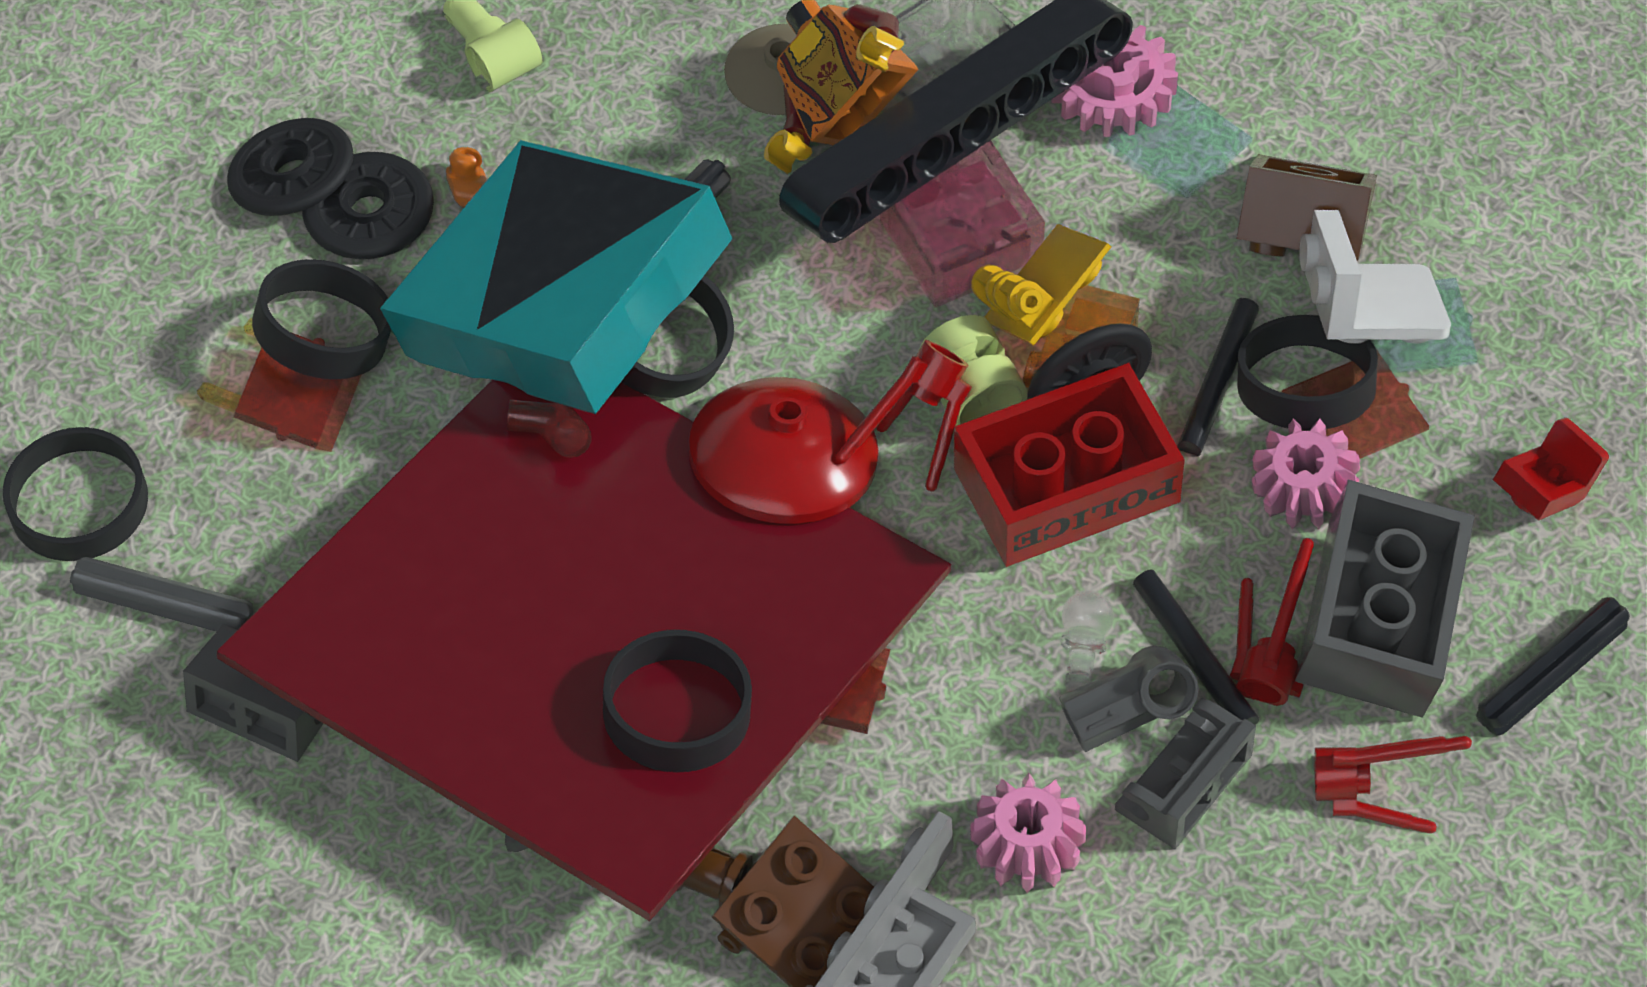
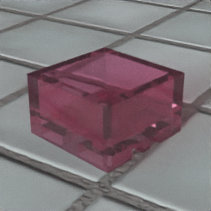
[880,140,1045,308]

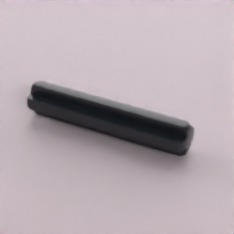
[1476,597,1630,736]

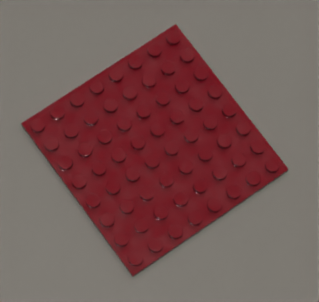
[217,379,952,922]

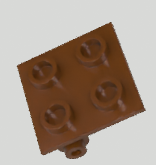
[712,815,874,987]

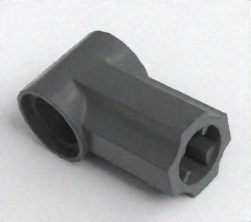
[1059,645,1199,752]

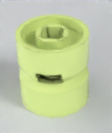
[918,315,1028,426]

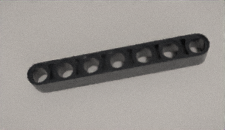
[779,0,1133,243]

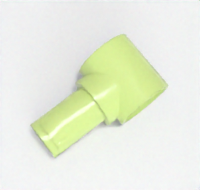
[443,0,542,92]

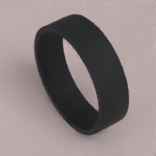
[252,259,391,379]
[621,275,734,398]
[1237,315,1378,431]
[3,427,148,561]
[603,630,752,772]

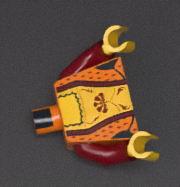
[764,0,919,174]

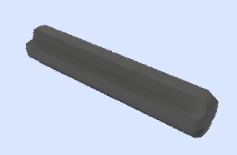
[70,557,255,632]

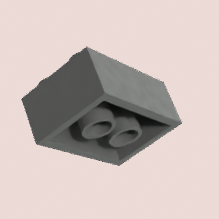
[1295,479,1475,718]

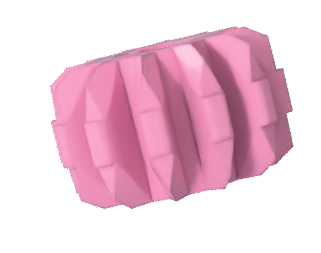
[1252,418,1360,529]
[970,773,1086,894]

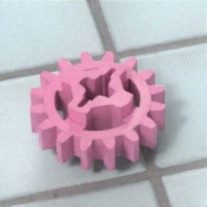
[1051,25,1178,137]

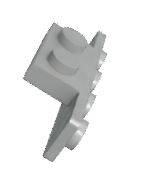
[806,812,976,987]

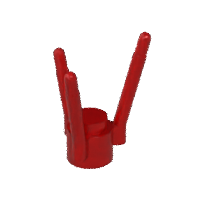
[835,340,972,492]
[1230,538,1314,706]
[1314,736,1472,833]

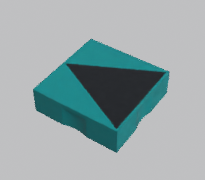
[380,140,733,414]

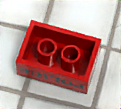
[954,363,1185,567]

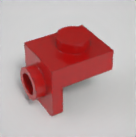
[1493,417,1609,521]

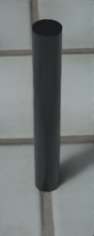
[1177,298,1259,456]
[1133,569,1259,725]

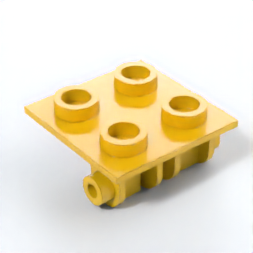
[971,224,1111,346]

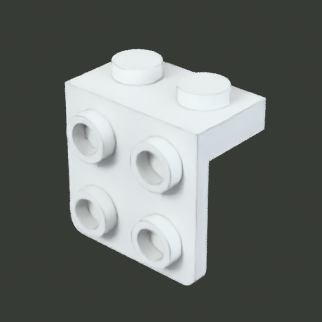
[1300,210,1451,344]

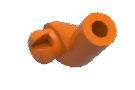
[446,147,487,208]

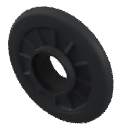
[227,118,353,216]
[302,152,434,259]
[1027,324,1152,400]

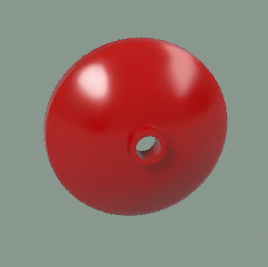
[689,377,879,524]

